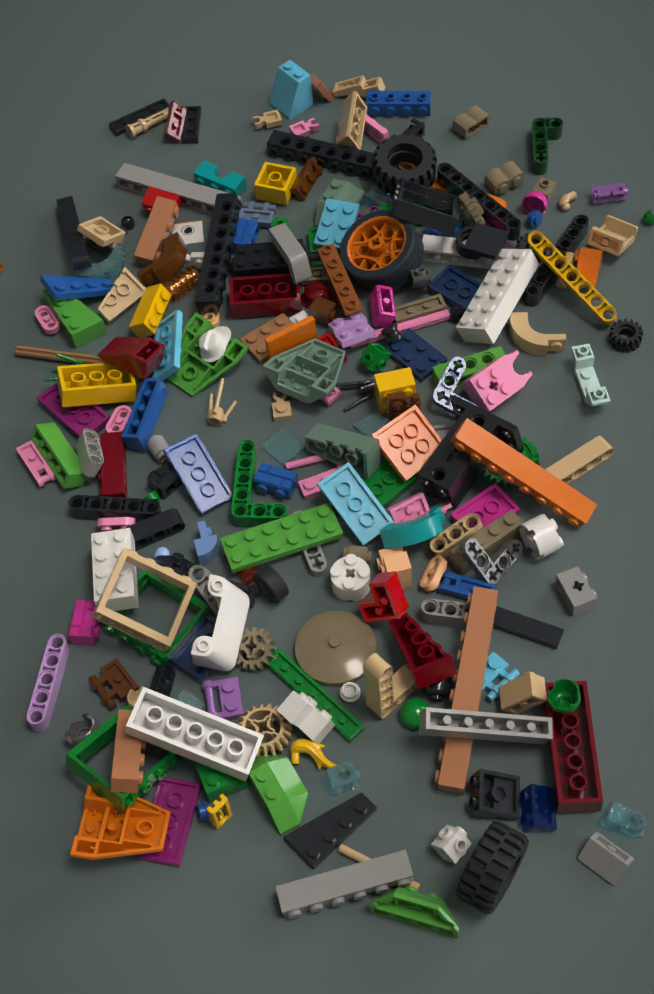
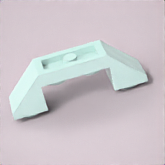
[571,344,611,406]

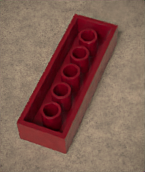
[543,681,603,813]

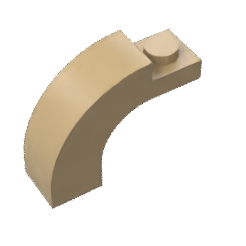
[509,312,566,357]

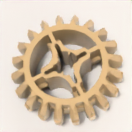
[236,703,292,758]

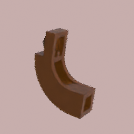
[137,232,187,287]

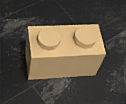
[499,672,547,715]

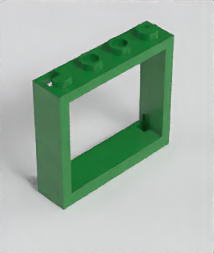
[104,571,212,665]
[66,705,182,811]

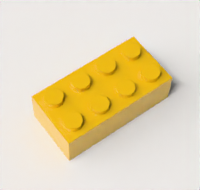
[57,362,136,407]

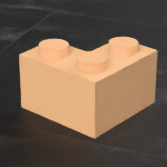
[376,547,412,590]

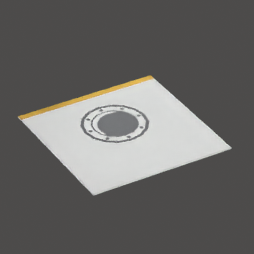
[173,220,204,244]

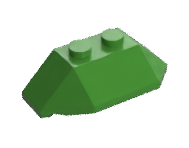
[248,754,308,836]
[369,886,459,939]

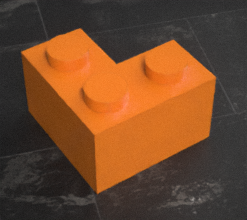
[572,247,604,287]

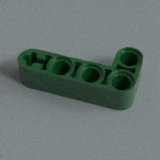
[531,117,563,175]

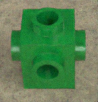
[359,343,391,372]

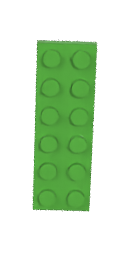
[220,502,343,573]

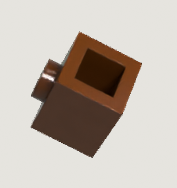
[309,296,338,327]

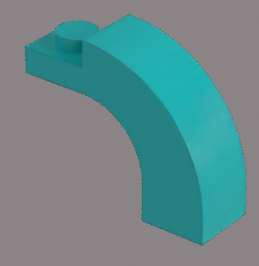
[380,506,445,549]

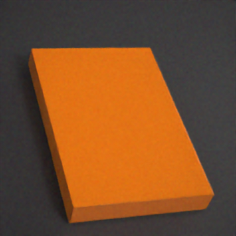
[265,316,317,360]

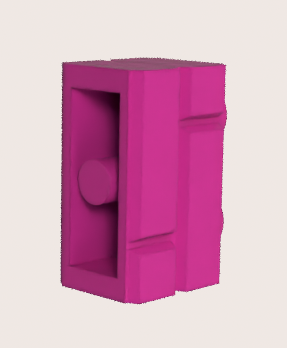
[369,285,396,327]
[68,600,101,646]

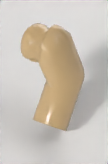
[559,191,577,211]

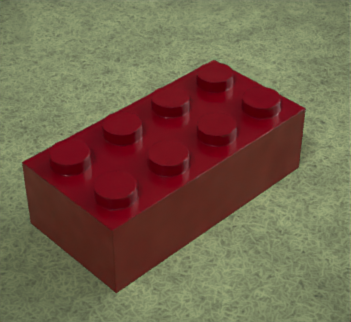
[229,273,302,318]

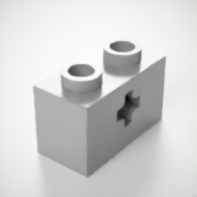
[555,566,597,617]

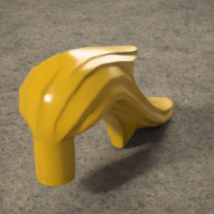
[290,739,344,770]

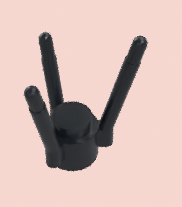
[336,379,375,412]

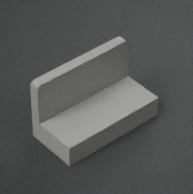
[578,832,634,885]

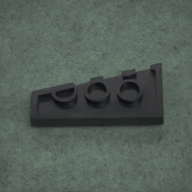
[284,792,377,869]

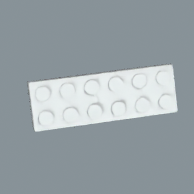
[456,249,539,344]
[125,687,264,782]

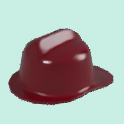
[301,282,339,308]

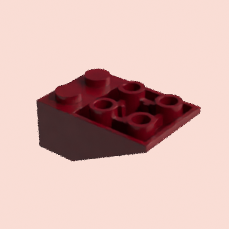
[97,337,165,380]

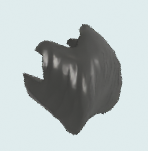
[65,713,102,749]

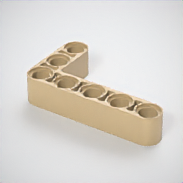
[363,653,417,719]

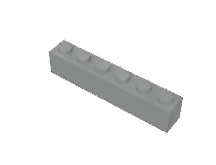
[419,707,553,745]
[276,849,414,919]

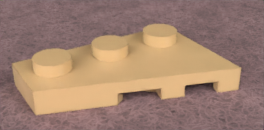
[97,267,146,324]

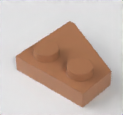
[311,73,335,103]

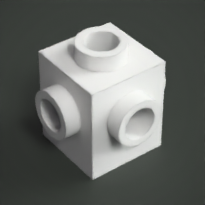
[431,825,472,864]

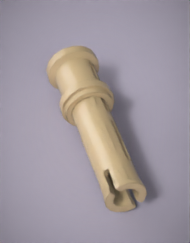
[126,107,169,138]

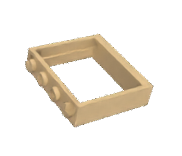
[91,548,197,652]

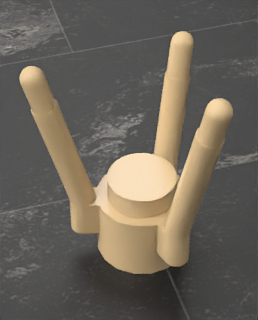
[207,378,237,426]

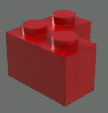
[358,571,409,622]

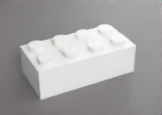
[91,528,139,611]

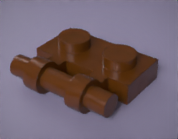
[387,392,421,422]
[88,658,139,710]

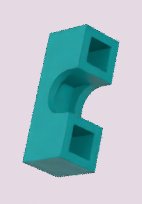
[193,161,247,196]

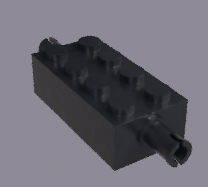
[228,239,321,277]

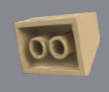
[336,91,368,150]

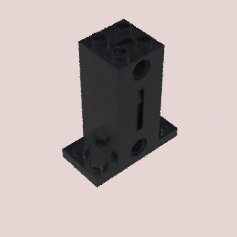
[418,395,523,508]

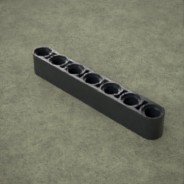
[437,163,521,241]
[56,196,92,271]
[524,214,589,307]

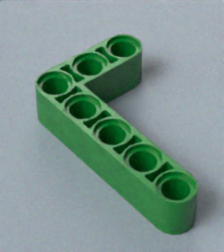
[231,439,288,528]

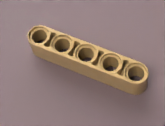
[545,436,614,484]

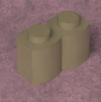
[452,105,490,139]
[484,161,524,195]

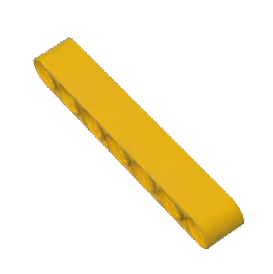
[528,231,617,326]

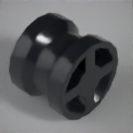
[381,323,403,344]

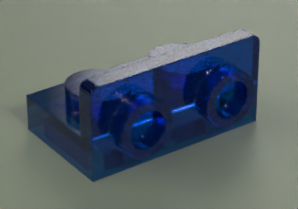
[520,784,557,833]

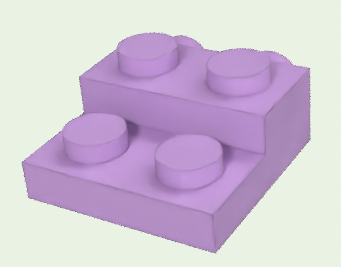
[328,312,376,348]

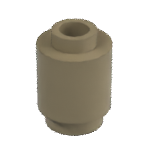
[343,545,372,564]

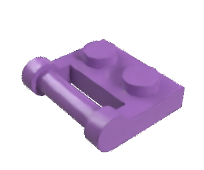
[201,677,244,720]

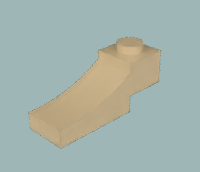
[332,75,385,97]

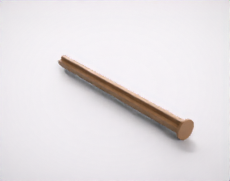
[15,345,107,364]

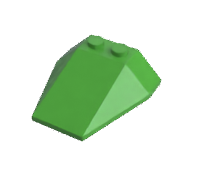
[167,312,249,397]

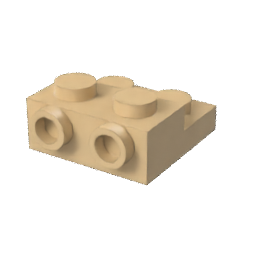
[77,216,126,248]

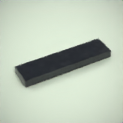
[109,98,169,136]
[493,606,564,649]

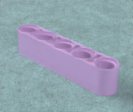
[27,634,70,733]

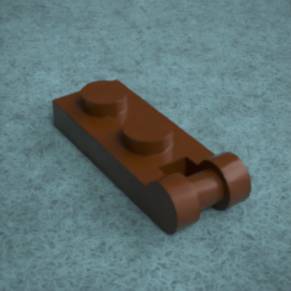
[291,157,323,201]

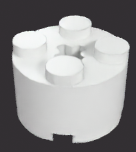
[519,514,564,560]
[330,554,371,602]

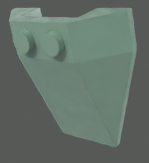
[262,338,346,404]

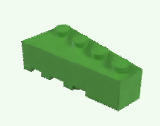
[42,288,107,348]

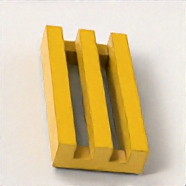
[206,793,233,829]

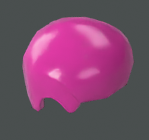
[522,190,548,214]

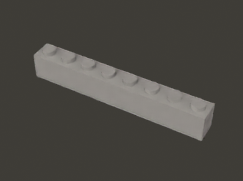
[115,163,243,215]

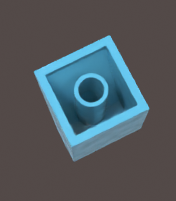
[269,60,313,120]

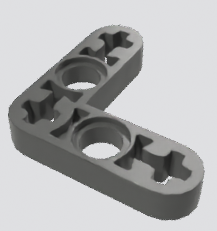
[459,538,523,584]

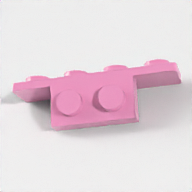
[379,492,452,539]

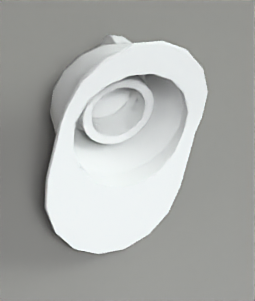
[199,326,231,362]

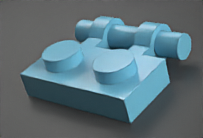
[481,651,520,702]

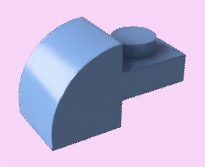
[194,520,219,566]

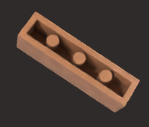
[134,196,180,266]
[111,709,146,793]

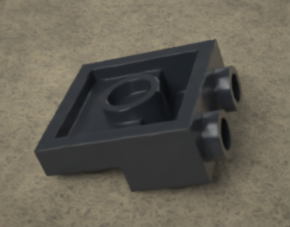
[468,768,520,820]

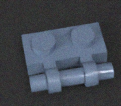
[239,201,277,228]

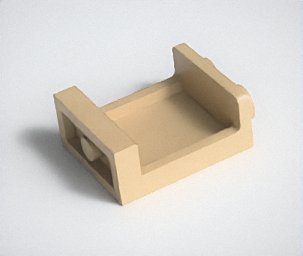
[587,215,638,257]

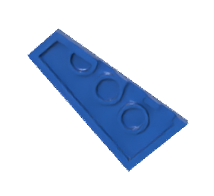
[40,275,114,300]

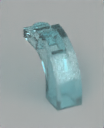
[70,243,127,282]

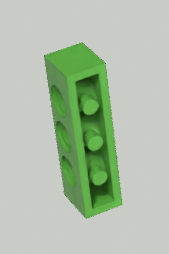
[433,346,505,394]

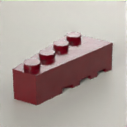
[388,612,457,690]

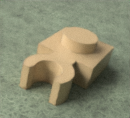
[253,109,282,129]
[272,392,292,422]

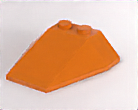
[70,785,171,860]

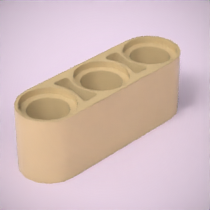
[430,513,484,559]

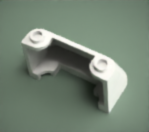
[191,574,250,671]

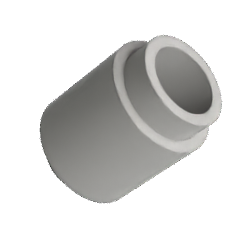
[147,435,169,463]

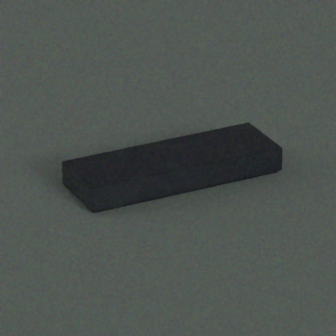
[182,106,202,144]

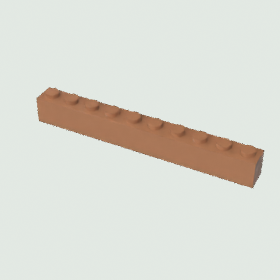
[435,587,498,795]

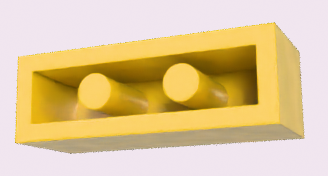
[129,283,172,337]

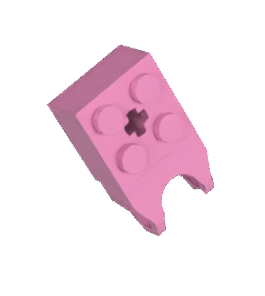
[461,350,533,412]

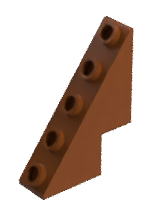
[317,244,363,316]

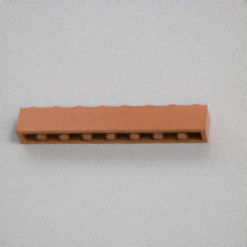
[450,418,597,527]

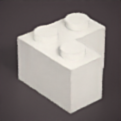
[277,691,336,743]

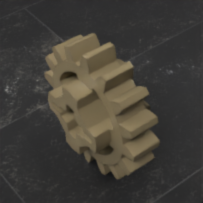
[458,192,486,225]
[236,627,277,672]

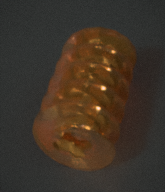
[164,266,200,302]

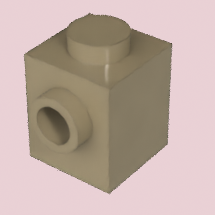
[532,177,557,205]

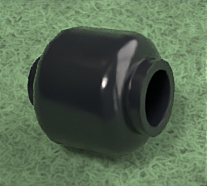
[424,677,452,701]

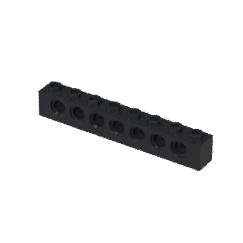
[267,130,396,180]
[194,193,242,313]

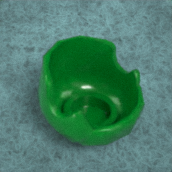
[548,678,581,714]
[398,698,430,731]

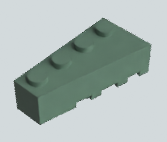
[305,423,381,479]

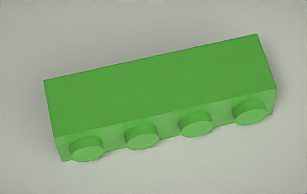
[30,422,87,489]

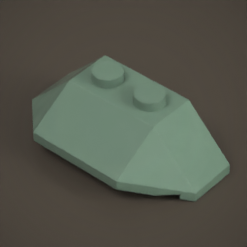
[315,179,365,227]

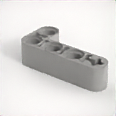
[268,223,312,284]

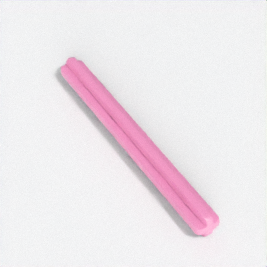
[351,309,450,348]

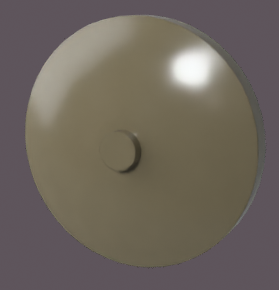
[295,611,376,687]

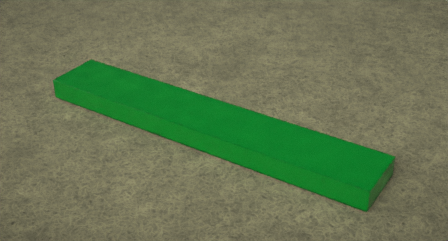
[265,648,365,743]

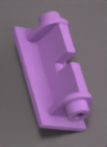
[591,183,628,204]

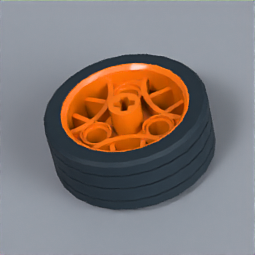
[339,210,424,292]

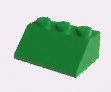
[194,761,250,803]

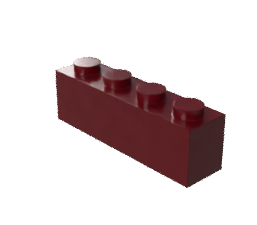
[98,431,128,498]

